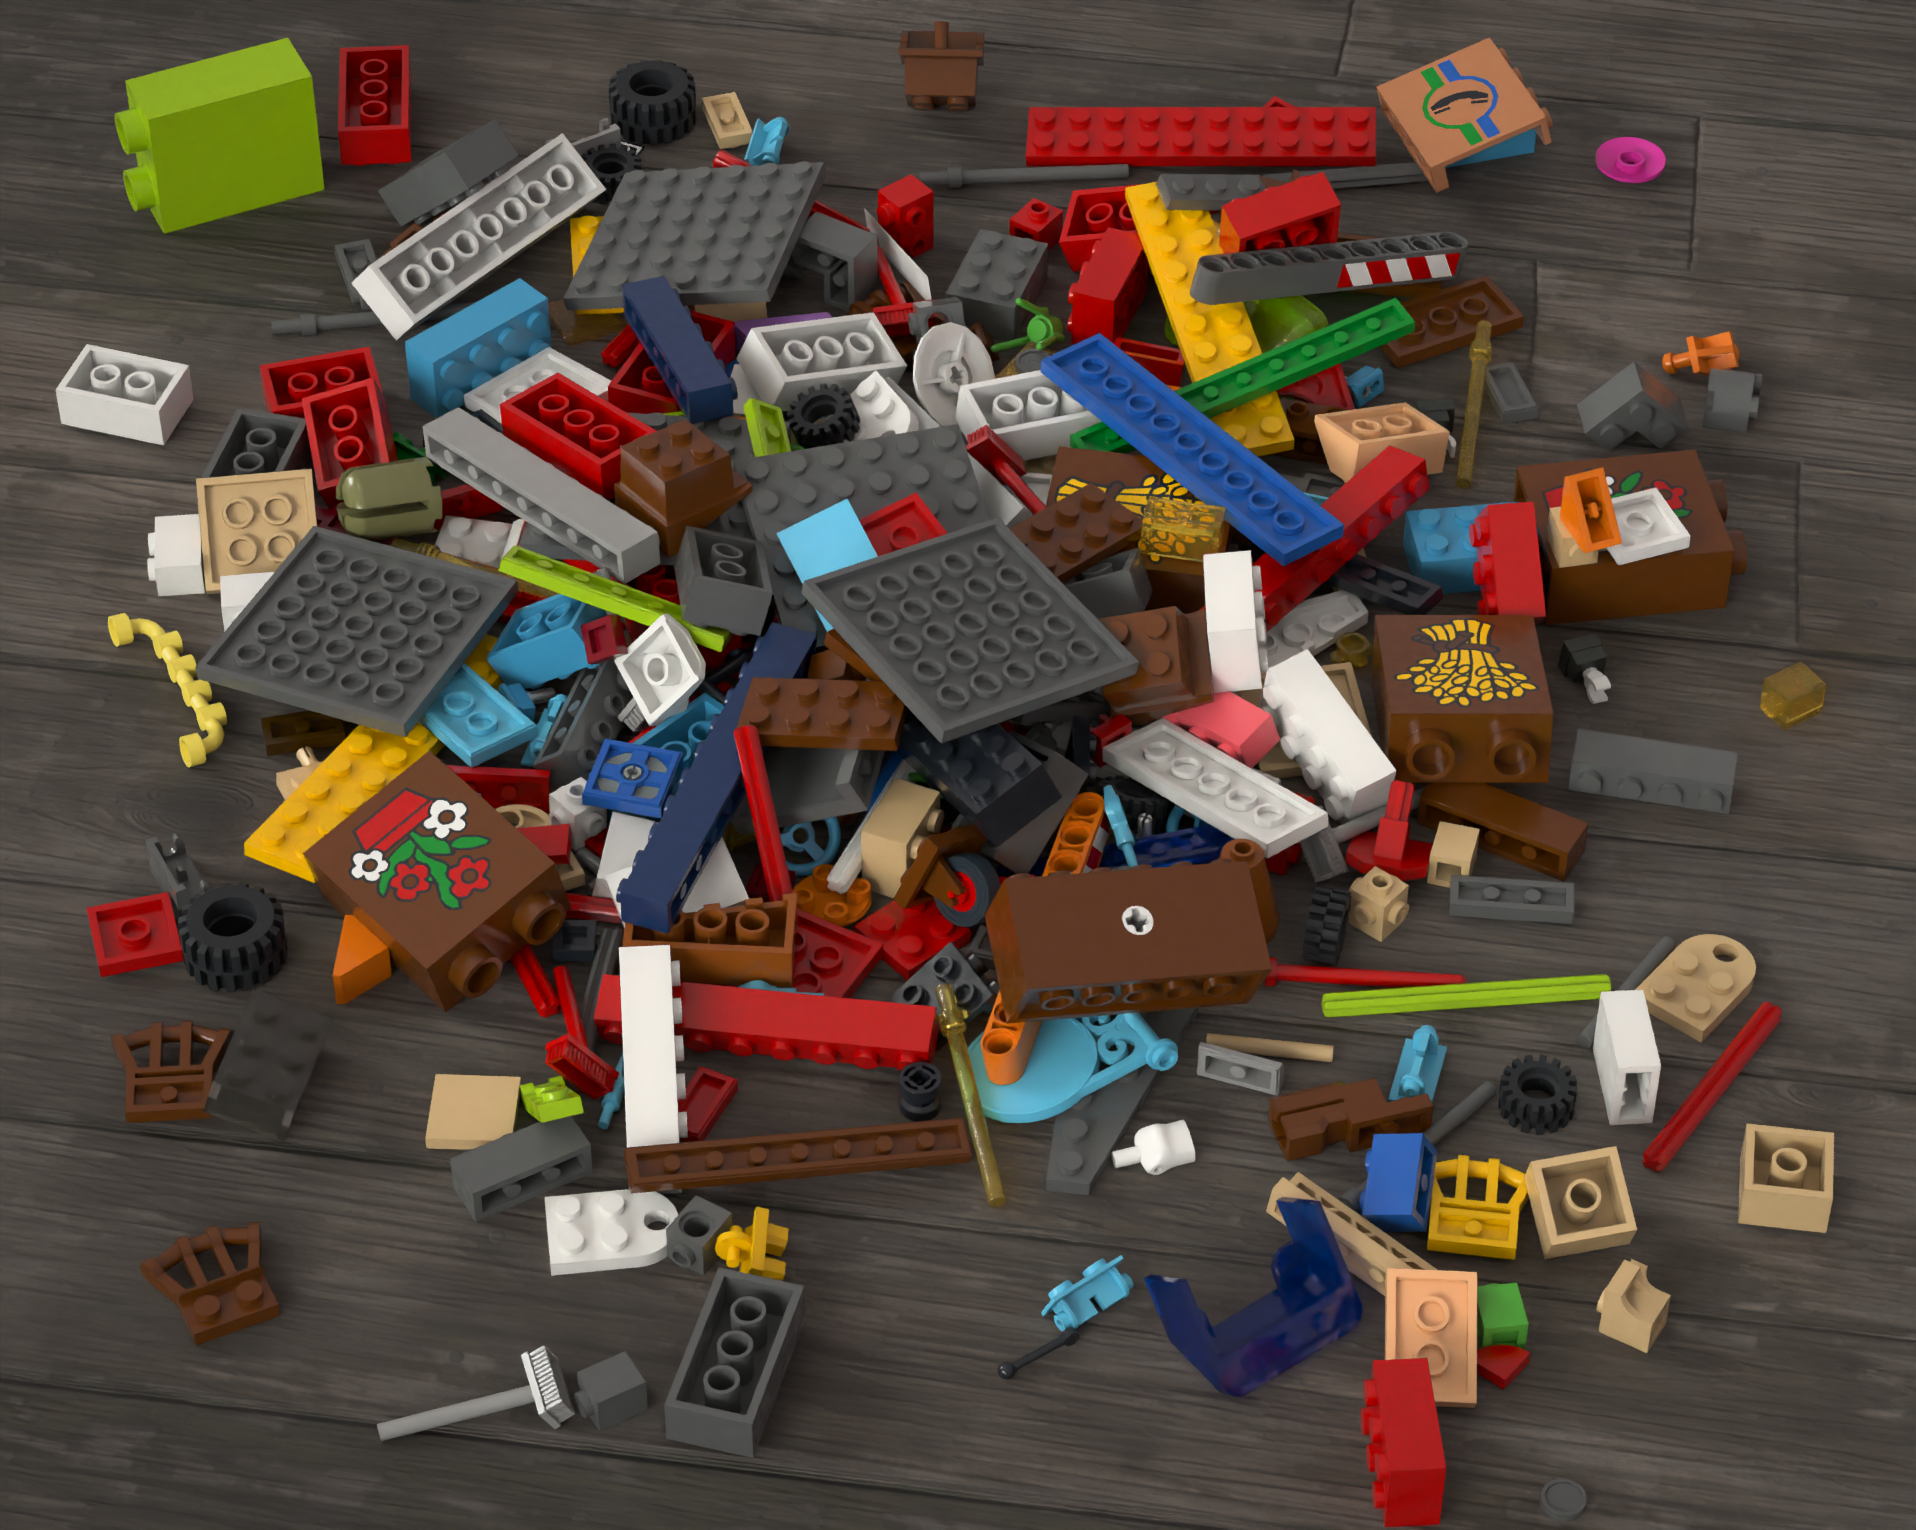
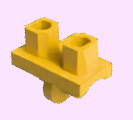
[715,1206,789,1281]

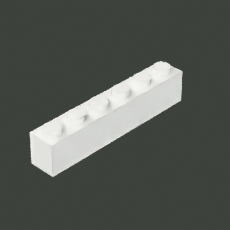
[619,945,688,1194]

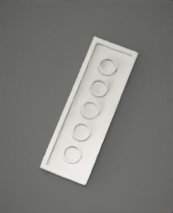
[1103,718,1328,858]

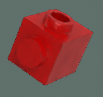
[1009,198,1063,251]

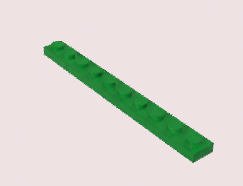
[1070,298,1415,454]

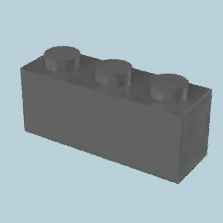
[450,1116,593,1222]

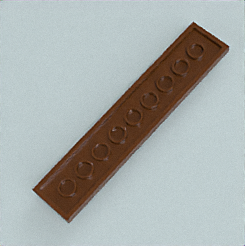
[824,483,1148,681]

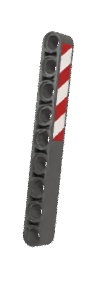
[1190,232,1468,305]

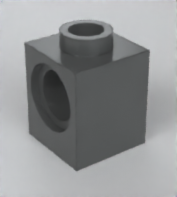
[666,1195,733,1276]

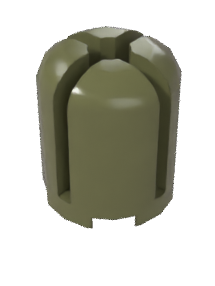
[336,457,442,541]

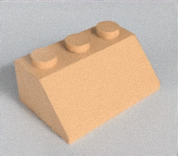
[1314,402,1450,483]

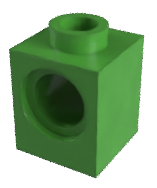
[1477,1282,1529,1350]

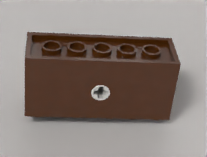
[985,858,1272,1024]

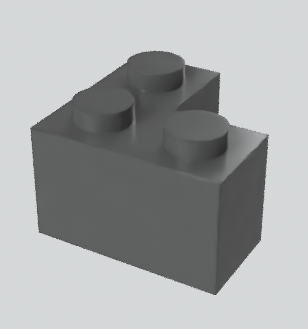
[793,212,878,312]
[1577,362,1689,452]

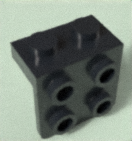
[892,941,1000,1051]

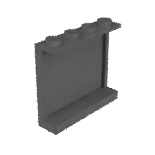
[731,678,885,835]

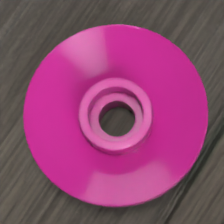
[1595,137,1666,183]

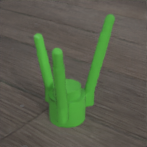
[990,298,1065,352]

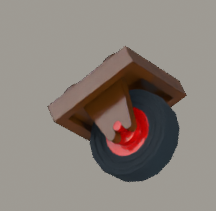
[893,824,1001,927]

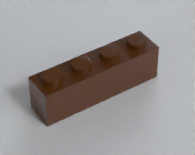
[1417,783,1588,882]

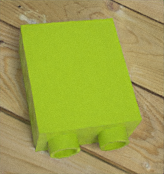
[115,38,325,234]

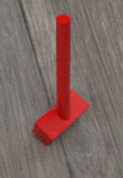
[872,246,937,337]
[966,425,1047,515]
[545,966,619,1100]

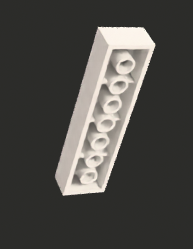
[352,133,606,341]

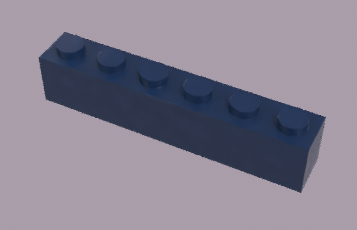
[622,276,738,424]

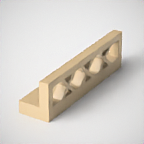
[1266,1172,1437,1296]

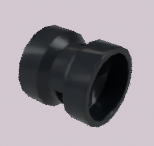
[899,1062,941,1122]

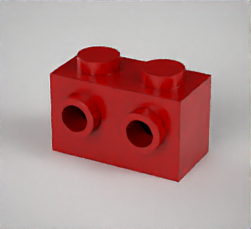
[877,174,934,259]

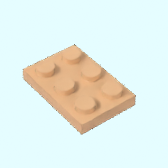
[1385,1268,1477,1408]

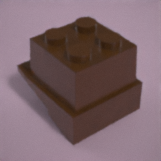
[899,21,985,112]
[614,419,753,557]
[1098,606,1214,727]

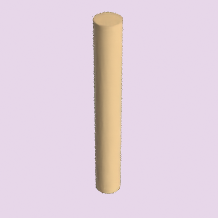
[1206,1033,1334,1062]

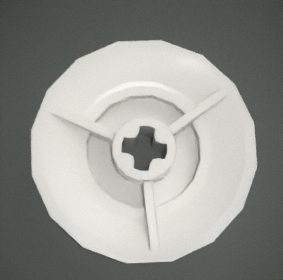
[913,322,995,432]

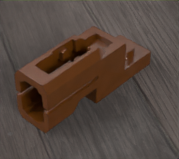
[1268,1078,1433,1161]

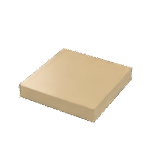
[425,1074,521,1150]

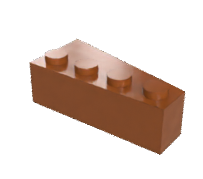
[622,893,797,988]

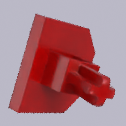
[1345,780,1433,881]

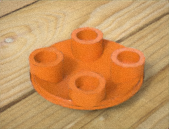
[792,864,872,927]

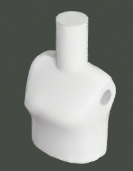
[1111,1119,1195,1175]

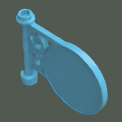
[960,1013,1178,1123]

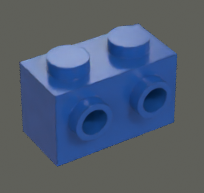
[1360,1133,1437,1232]

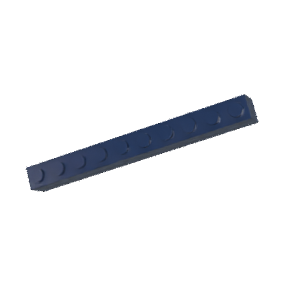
[616,622,817,934]

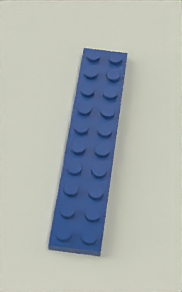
[1040,333,1344,566]

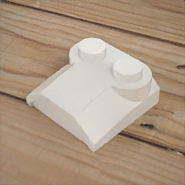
[614,614,706,726]

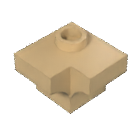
[1596,1259,1671,1353]

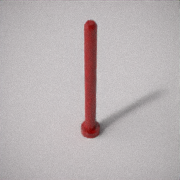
[1264,957,1466,988]

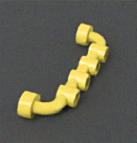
[108,613,227,768]

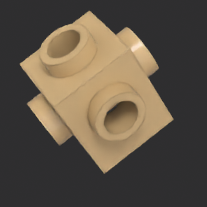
[1348,866,1409,942]

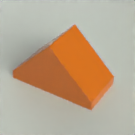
[1560,467,1622,553]
[332,915,392,1005]

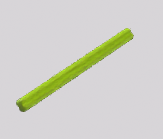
[1321,974,1611,1018]

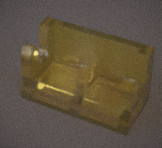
[1140,497,1226,562]

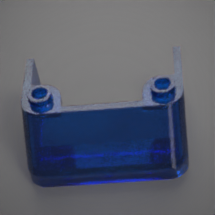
[1144,1197,1363,1397]

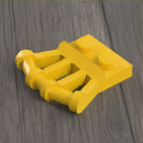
[1427,1155,1530,1260]

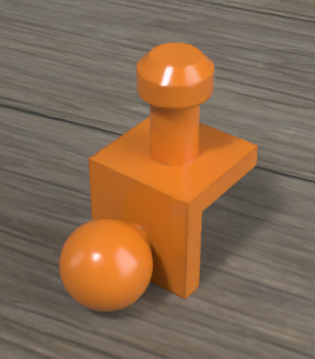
[1662,331,1740,376]

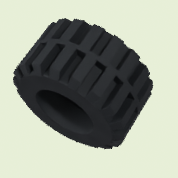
[609,60,697,145]
[178,882,288,992]

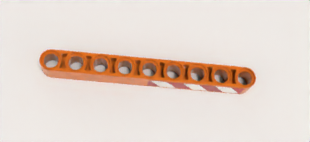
[981,792,1110,1085]

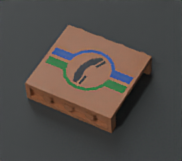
[1376,37,1553,193]

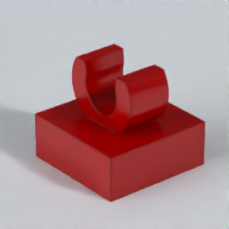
[1090,713,1132,768]

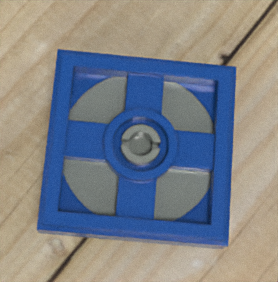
[582,739,684,818]

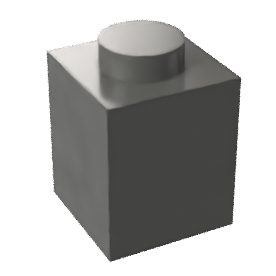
[574,1351,648,1432]

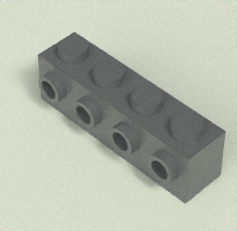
[533,658,633,790]
[1568,729,1738,814]

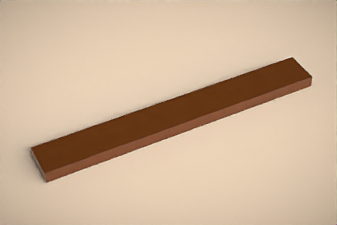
[624,1118,972,1194]

